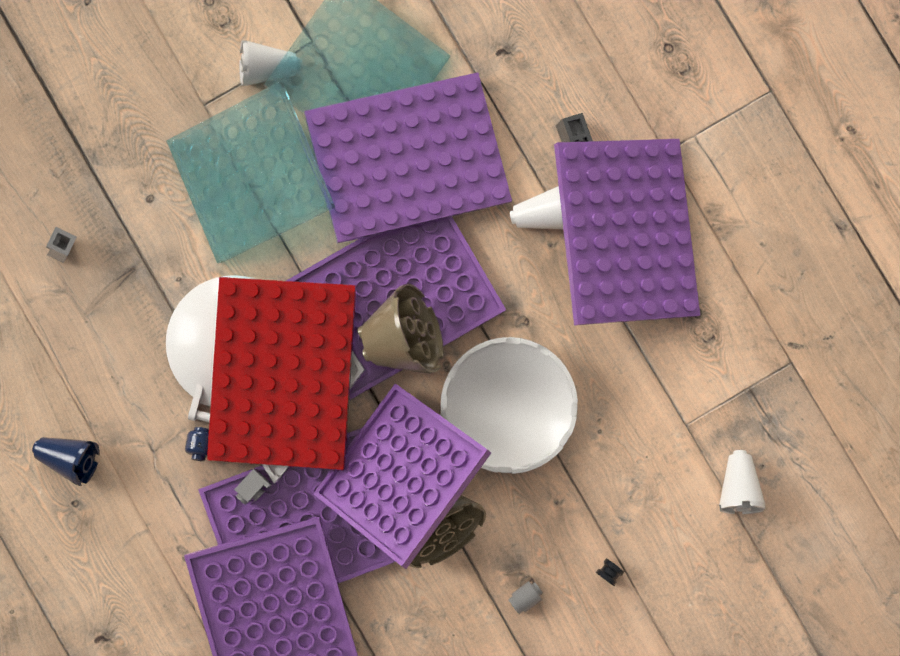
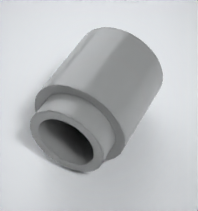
[508,581,543,614]

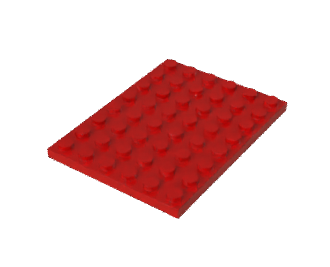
[207,277,357,470]

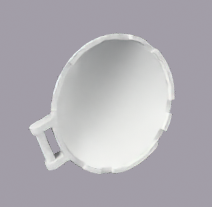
[166,275,254,423]
[439,337,578,474]

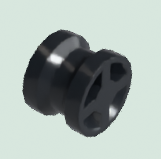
[596,558,625,586]

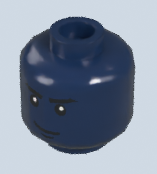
[185,427,209,462]

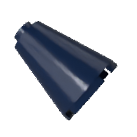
[32,437,100,486]

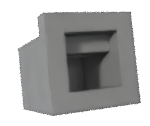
[46,227,77,263]
[234,469,272,505]

